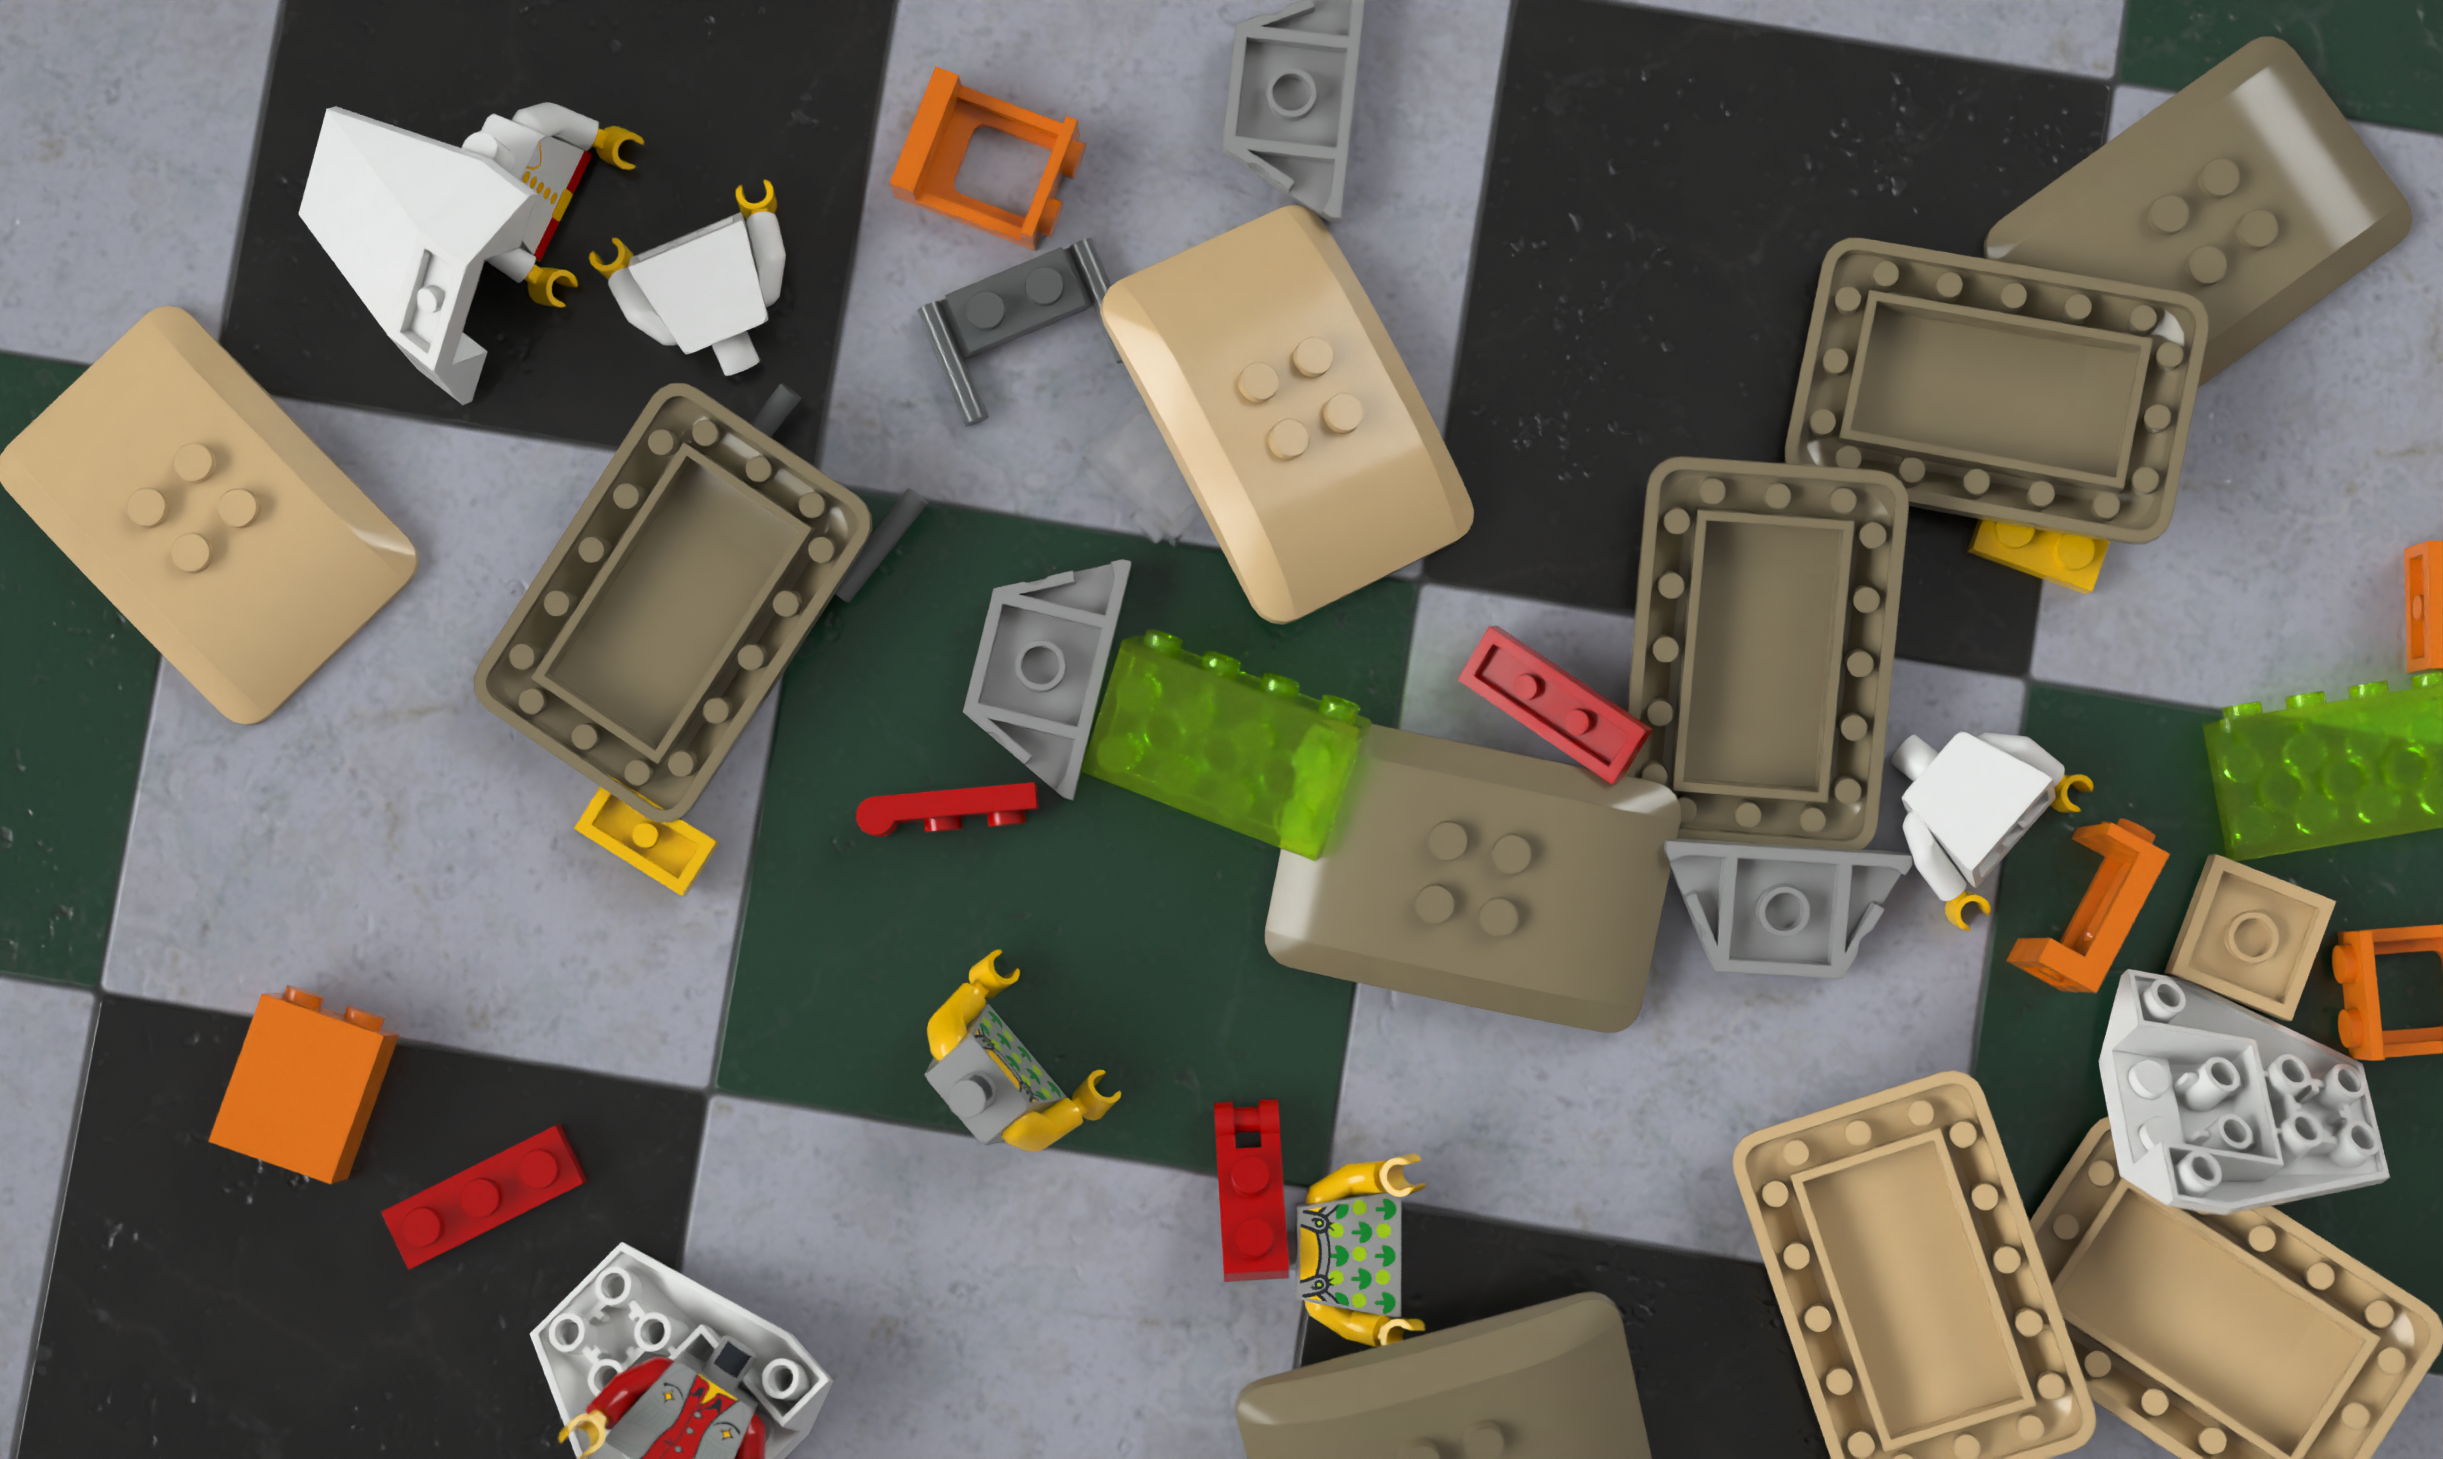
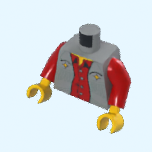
[559,1335,766,1459]

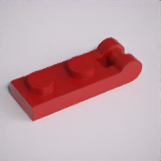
[856,782,1040,837]
[1214,1098,1289,1282]

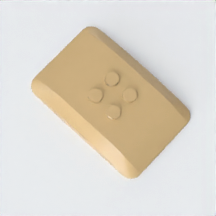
[1100,205,1474,625]
[0,305,419,725]
[1732,1070,2096,1459]
[2029,1116,2443,1459]

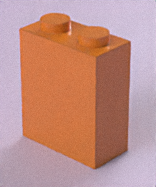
[208,985,400,1184]

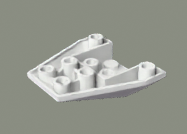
[299,106,537,405]
[2098,969,2390,1215]
[530,1242,833,1459]

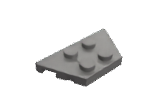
[1222,0,1365,224]
[963,559,1132,801]
[1664,838,1913,979]

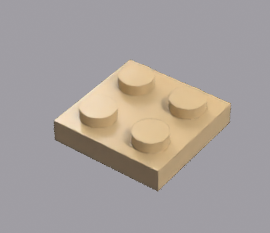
[2164,854,2336,1021]

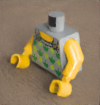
[925,950,1121,1152]
[1287,1153,1425,1347]

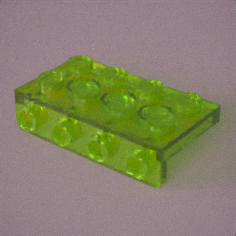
[1081,629,1372,861]
[2203,671,2443,861]

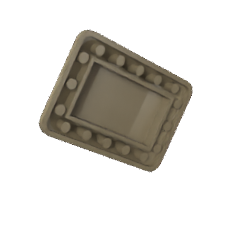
[1984,37,2412,389]
[1785,238,2209,545]
[474,383,872,822]
[1625,456,1909,850]
[1265,717,1681,1033]
[1235,1292,1652,1459]

